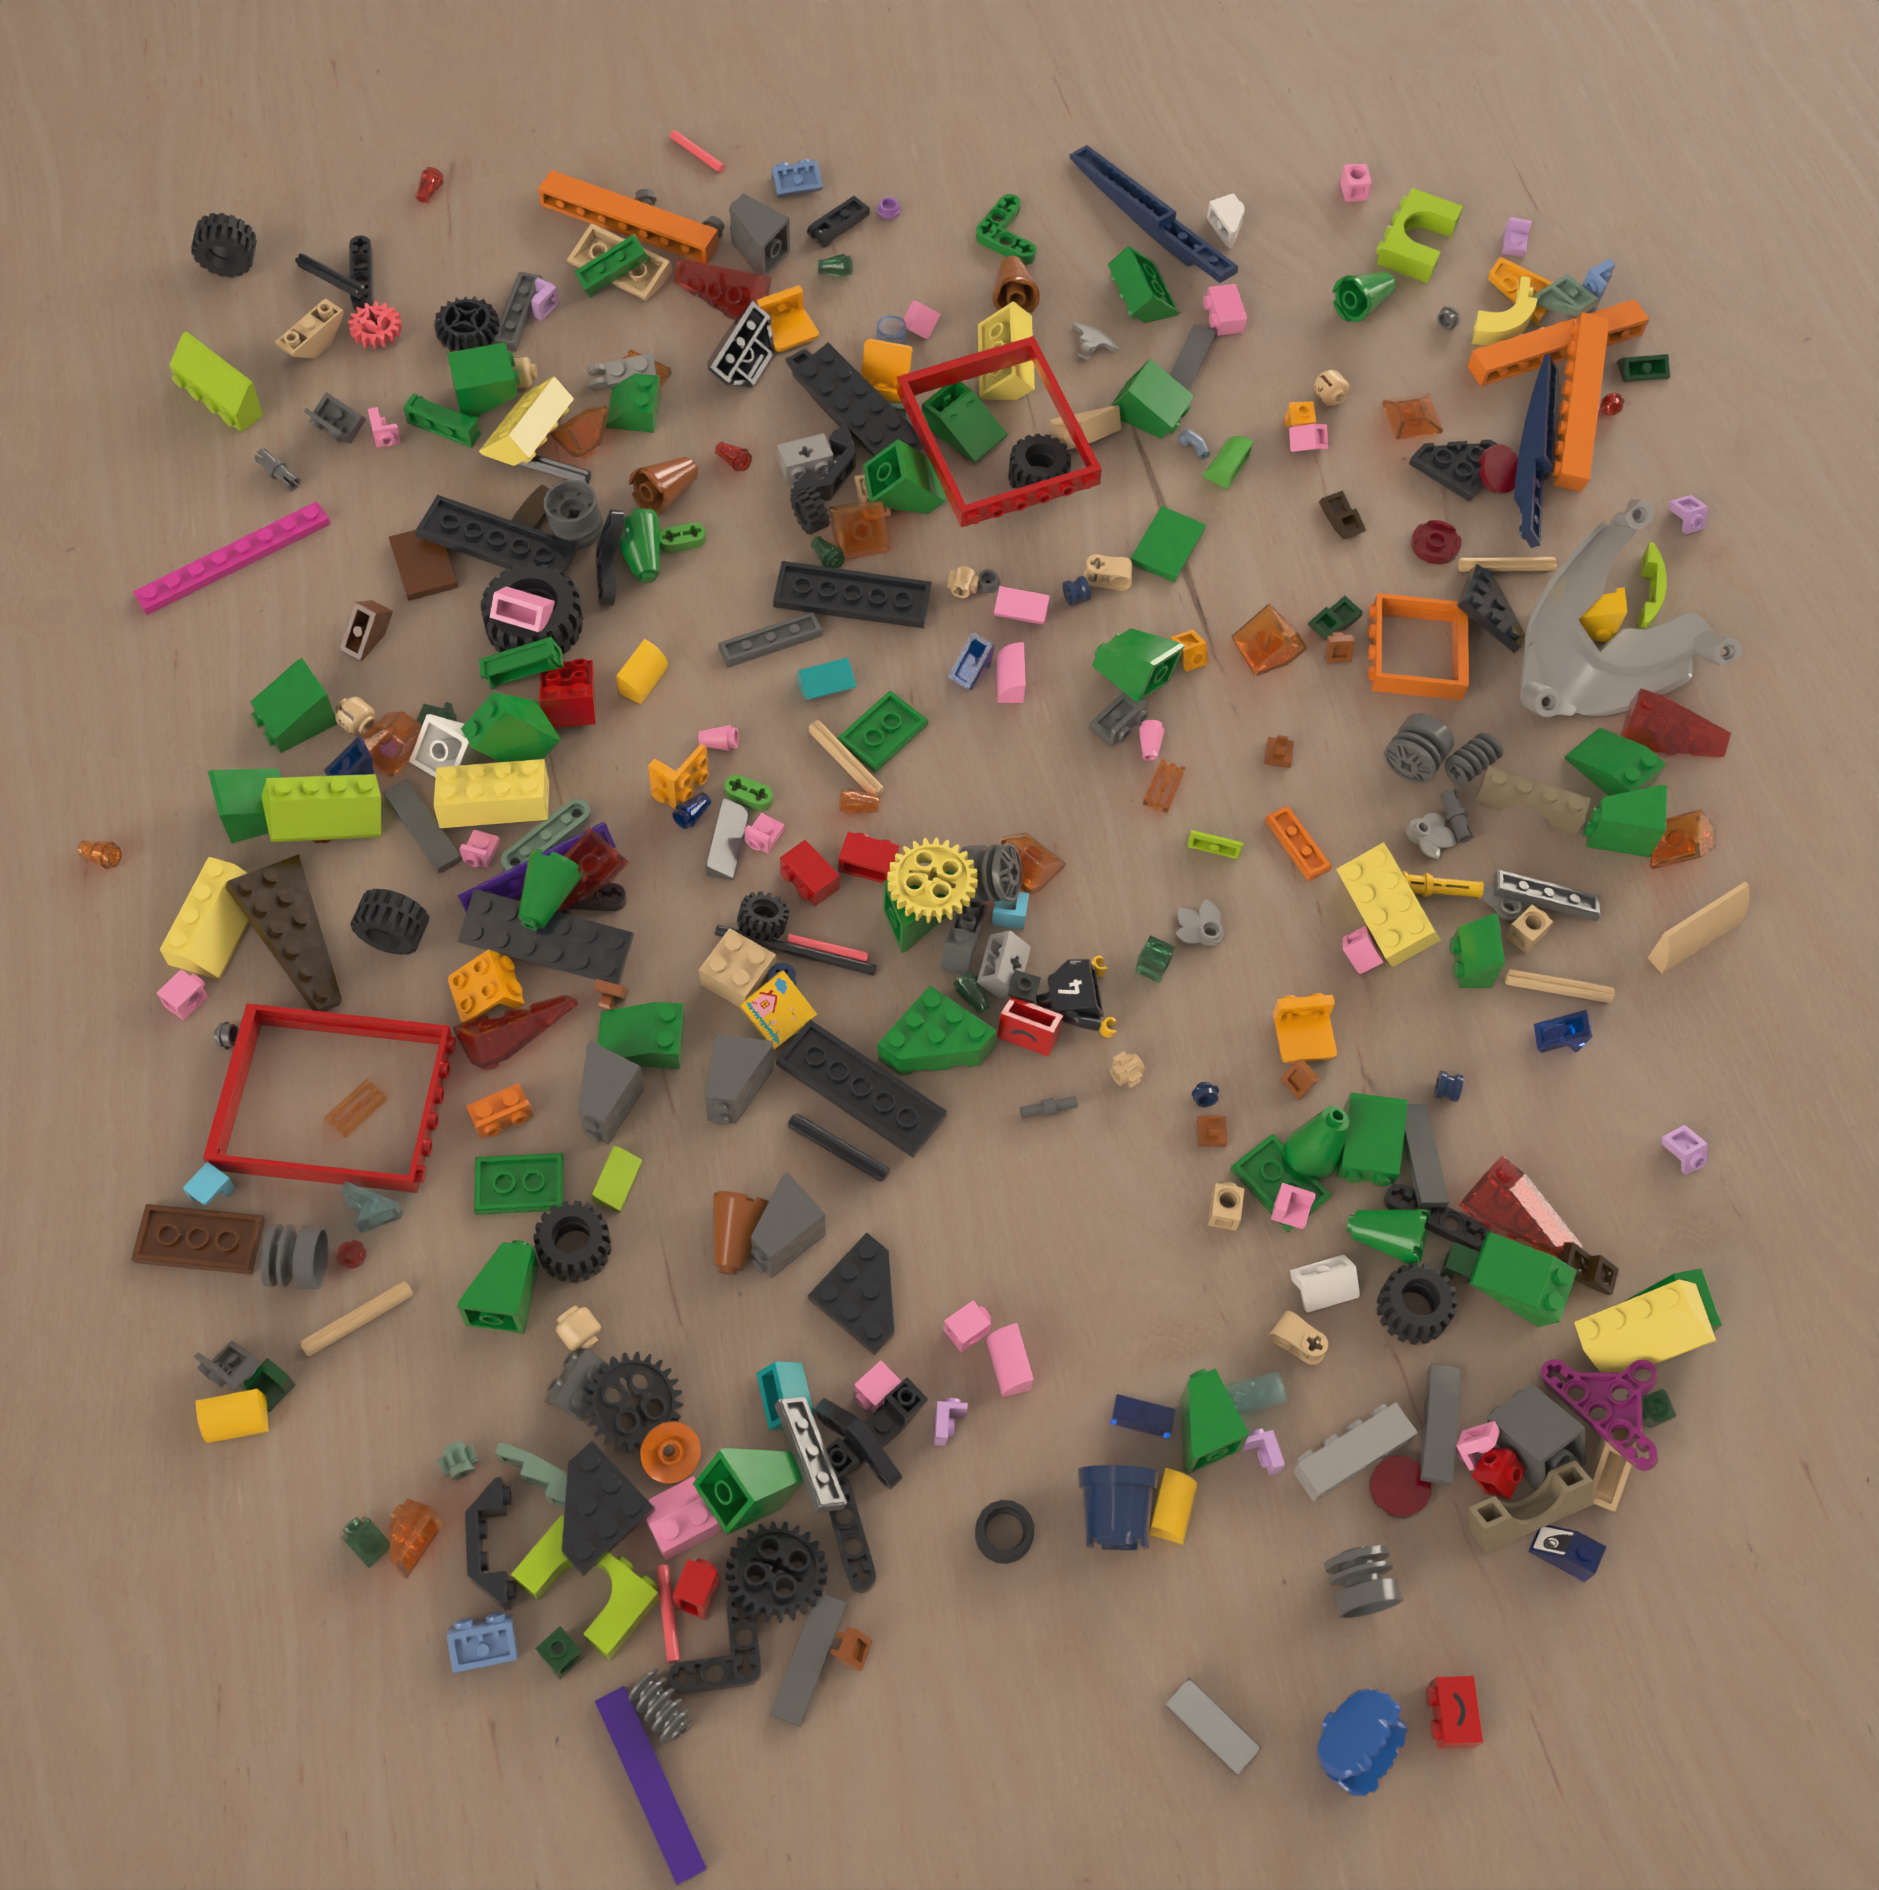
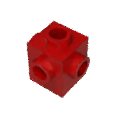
[1471,1447,1526,1500]

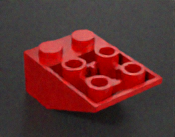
[539,658,596,728]

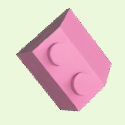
[645,1476,721,1561]

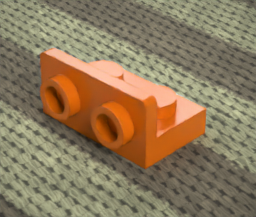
[466,1083,534,1139]

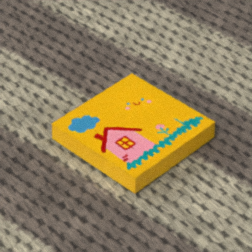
[738,970,817,1049]

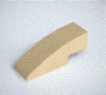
[1590,1428,1636,1512]

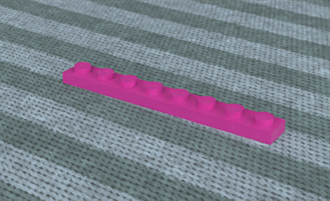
[133,501,330,615]

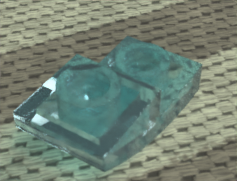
[1224,1372,1288,1414]

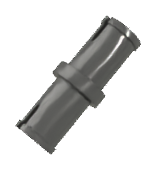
[254,448,301,491]
[1440,789,1474,843]

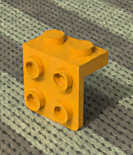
[756,285,819,352]
[861,339,913,403]
[648,744,709,810]
[448,949,525,1023]
[1273,993,1337,1063]

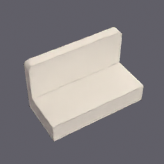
[1290,1254,1360,1313]

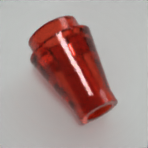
[415,167,443,204]
[715,441,752,471]

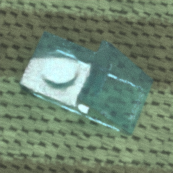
[340,1181,403,1233]

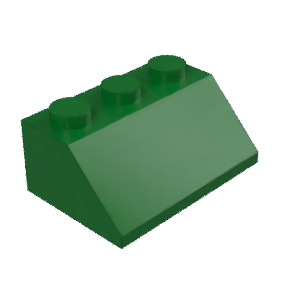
[1108,246,1179,323]

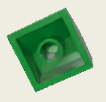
[605,373,661,433]
[1449,914,1505,988]

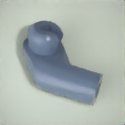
[1178,429,1210,460]

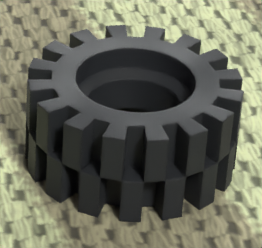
[790,485,830,535]
[737,891,790,942]

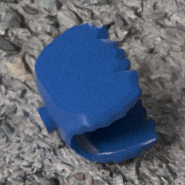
[1317,1688,1407,1796]

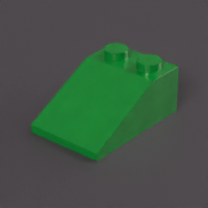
[1565,727,1667,796]
[597,1002,685,1069]
[1469,1232,1577,1327]

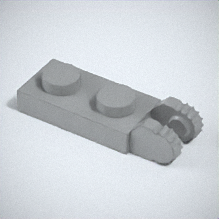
[587,353,656,390]

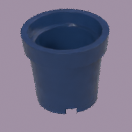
[1078,1465,1159,1550]

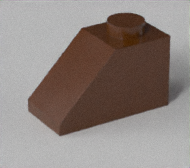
[339,600,393,661]

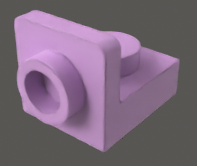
[1501,217,1532,257]
[531,278,559,321]
[1669,495,1708,534]
[1662,1125,1708,1175]
[934,1398,968,1446]
[1242,1429,1285,1476]

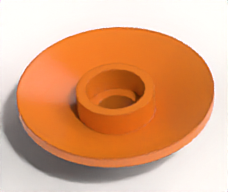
[640,1421,701,1484]

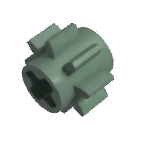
[438,1441,479,1480]

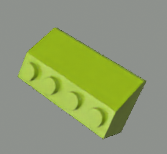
[169,331,263,432]
[261,774,381,842]

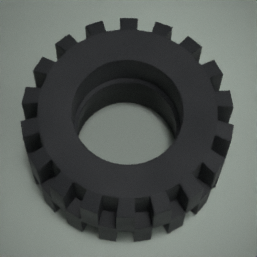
[191,213,257,277]
[1008,433,1072,489]
[350,888,429,955]
[534,1200,611,1283]
[1376,1262,1458,1345]

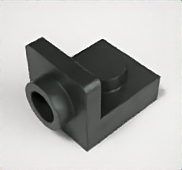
[1008,970,1041,1004]

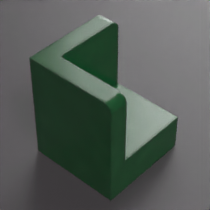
[1440,1242,1480,1280]
[241,1358,295,1412]

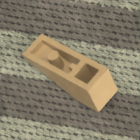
[1049,405,1121,449]

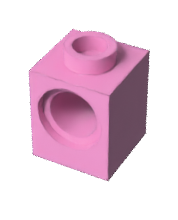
[1340,164,1372,202]
[157,969,208,1021]
[943,1301,991,1353]
[854,1361,902,1413]

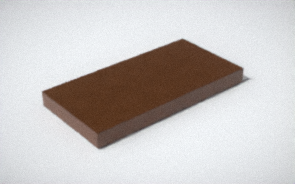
[131,1204,265,1275]

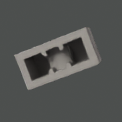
[777,433,833,483]
[977,930,1031,998]

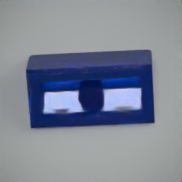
[1110,1394,1175,1439]

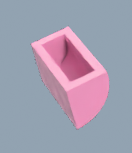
[994,586,1050,625]
[490,587,555,632]
[996,642,1026,703]
[986,1323,1034,1397]

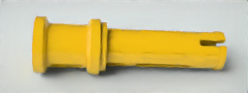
[1402,871,1484,898]

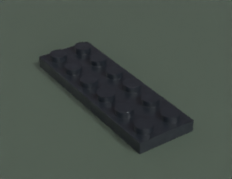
[792,342,923,457]
[416,495,578,574]
[773,561,932,629]
[458,889,634,985]
[776,1019,947,1158]

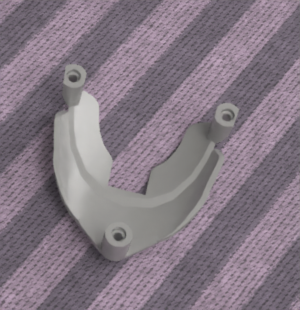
[1520,498,1742,717]

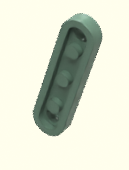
[501,799,591,871]

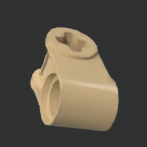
[1083,554,1132,591]
[1269,1311,1328,1366]

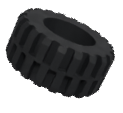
[481,563,583,654]

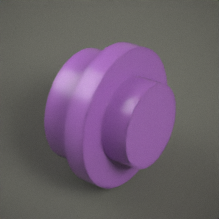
[877,197,900,219]

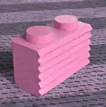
[1203,284,1247,336]

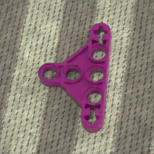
[1541,1359,1658,1471]

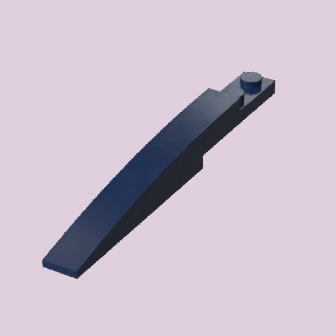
[1070,145,1238,283]
[1514,354,1558,548]

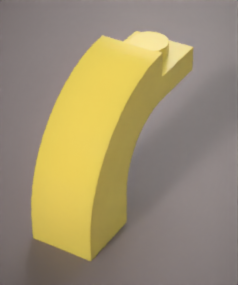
[1472,276,1538,346]

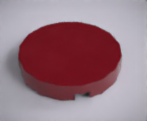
[1479,444,1518,494]
[1411,520,1462,565]
[1369,1456,1431,1518]

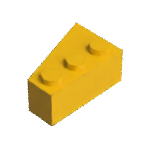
[1578,587,1627,642]

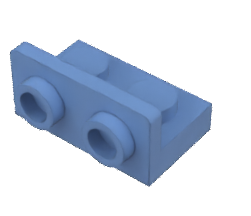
[771,159,823,197]
[1582,258,1616,314]
[447,1612,518,1673]

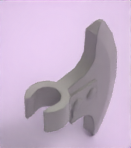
[1073,323,1119,360]

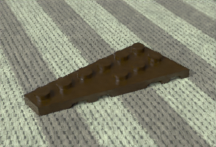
[225,854,342,1012]

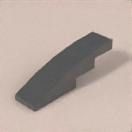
[1420,1363,1460,1486]

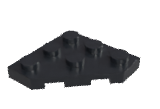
[1409,439,1499,502]
[1457,564,1525,653]
[808,1233,894,1356]
[562,1441,655,1577]

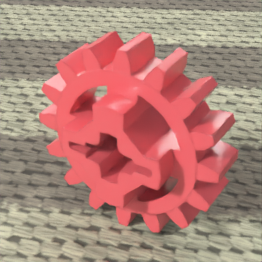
[348,302,403,349]

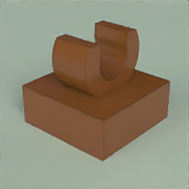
[1325,632,1355,663]
[1264,735,1294,768]
[594,979,628,1010]
[1281,1059,1320,1100]
[1196,1115,1228,1147]
[830,1627,872,1671]

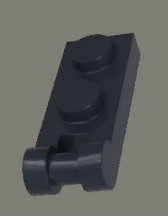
[807,196,870,248]

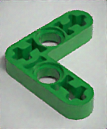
[976,194,1036,265]

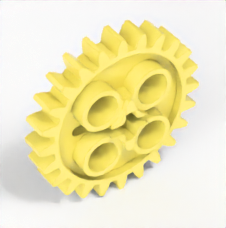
[887,838,978,923]

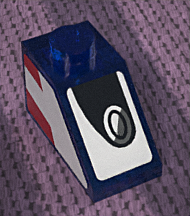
[1528,1525,1607,1582]

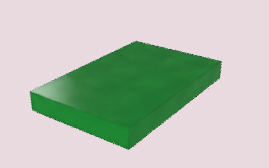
[1130,506,1206,583]
[837,691,928,773]
[1230,1133,1332,1233]
[474,1153,564,1215]

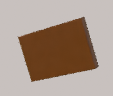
[389,530,458,601]

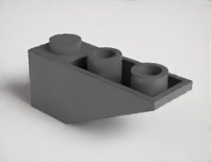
[940,902,988,975]

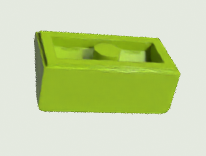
[1187,830,1244,859]
[592,1145,643,1212]

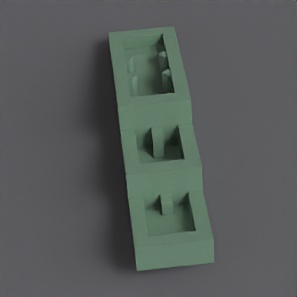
[495,1442,567,1508]

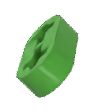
[660,522,706,553]
[724,775,773,812]

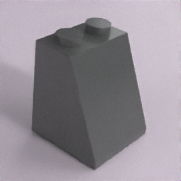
[729,193,790,280]
[705,1035,774,1125]
[578,1041,644,1145]
[751,1172,826,1279]
[1487,1383,1586,1491]

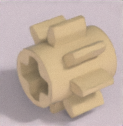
[947,566,979,598]
[1110,1051,1145,1088]

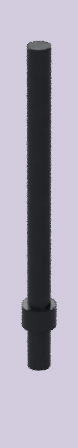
[715,925,877,976]

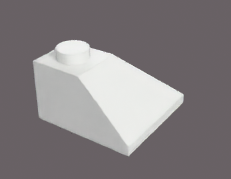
[409,714,480,778]

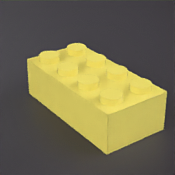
[434,759,549,828]
[1336,842,1441,968]

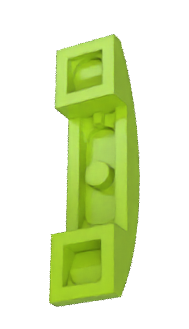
[1637,542,1667,629]

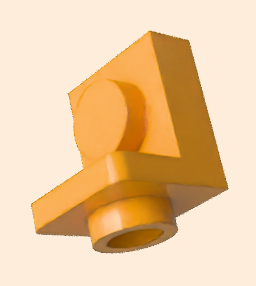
[1284,401,1316,427]
[1170,629,1208,672]

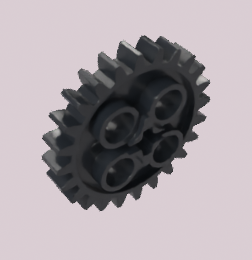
[583,1352,683,1453]
[725,1521,828,1623]

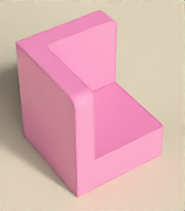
[901,300,941,339]
[1289,424,1328,452]
[1343,925,1383,974]
[1271,1183,1316,1229]

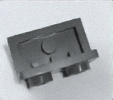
[304,392,367,444]
[1089,692,1149,747]
[194,1340,261,1390]
[545,1349,611,1421]

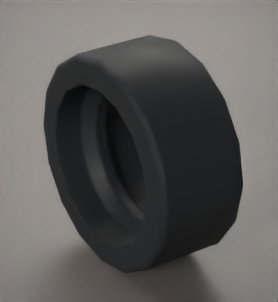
[975,1500,1035,1564]

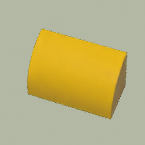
[616,639,669,705]
[196,1389,269,1443]
[1149,1467,1197,1544]

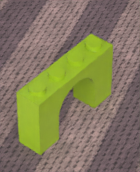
[1376,188,1463,283]
[511,1515,660,1660]

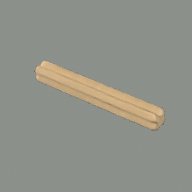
[1458,557,1556,572]
[809,720,883,798]
[1505,969,1615,1003]
[300,1281,413,1356]

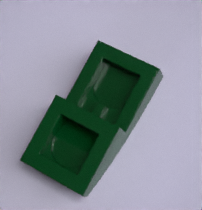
[1308,596,1363,641]

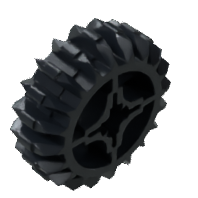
[434,295,500,352]

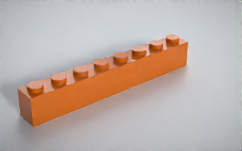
[538,170,719,265]
[1467,299,1649,387]
[1551,312,1609,492]

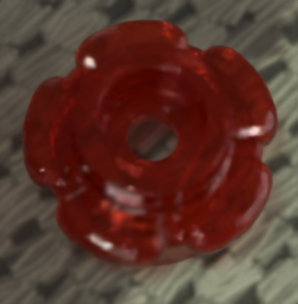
[1600,393,1624,415]
[336,1240,366,1268]

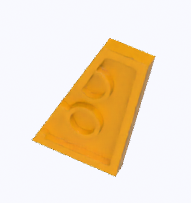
[1487,257,1553,326]

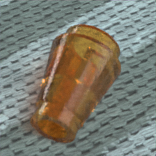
[839,788,879,814]
[77,840,122,869]

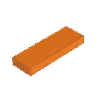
[1265,806,1332,882]

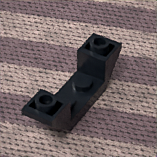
[791,423,856,501]
[826,1377,928,1480]
[465,1477,516,1610]

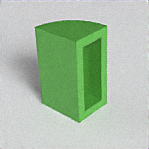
[1202,436,1254,489]

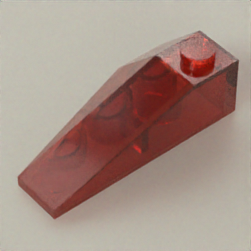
[674,258,772,320]
[1620,688,1731,757]
[557,827,629,912]
[453,995,578,1070]
[1459,1155,1583,1260]

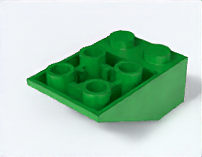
[922,382,1007,464]

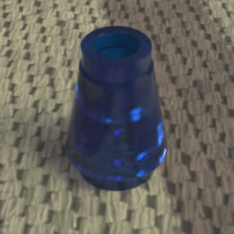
[672,792,711,829]

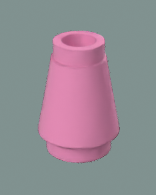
[1139,720,1165,761]
[698,725,739,751]

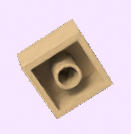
[698,928,777,1008]

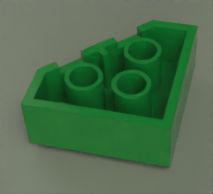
[877,985,997,1075]

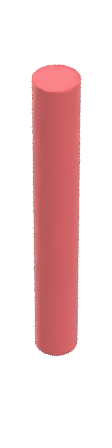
[670,130,725,173]
[787,934,869,963]
[656,1564,680,1663]

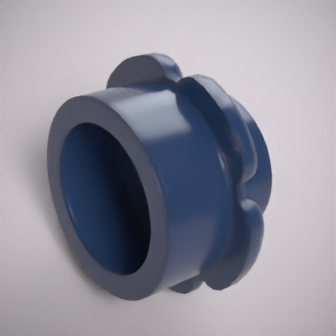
[1191,1082,1219,1107]

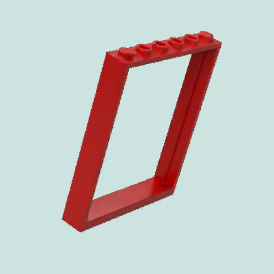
[897,336,1102,528]
[203,1003,456,1193]

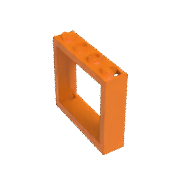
[1367,593,1469,700]

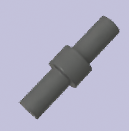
[1020,1096,1078,1118]

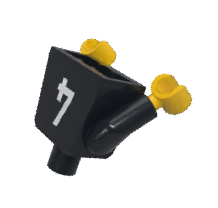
[1036,955,1117,1038]

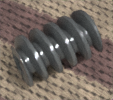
[1445,733,1503,787]
[628,1668,697,1744]

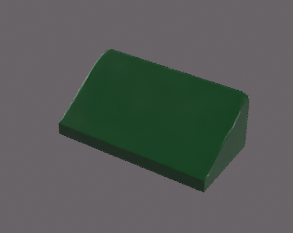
[1617,354,1670,382]

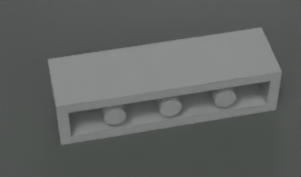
[1293,1402,1418,1502]

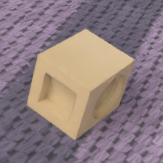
[1505,904,1553,954]
[1208,1182,1245,1231]

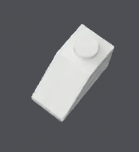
[1207,193,1245,249]

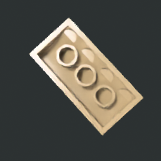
[567,223,673,300]
[1648,881,1750,974]

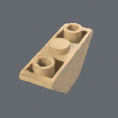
[275,299,344,359]

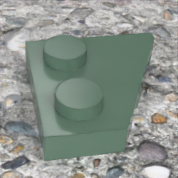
[1532,274,1598,317]

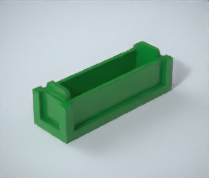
[574,234,650,298]
[403,393,481,448]
[479,637,564,689]

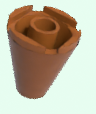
[993,256,1040,314]
[629,457,698,516]
[713,1191,769,1275]

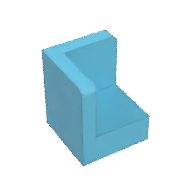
[991,892,1029,930]
[183,1162,236,1206]

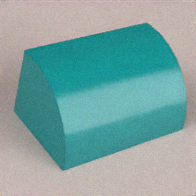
[796,657,857,700]
[756,1361,815,1431]

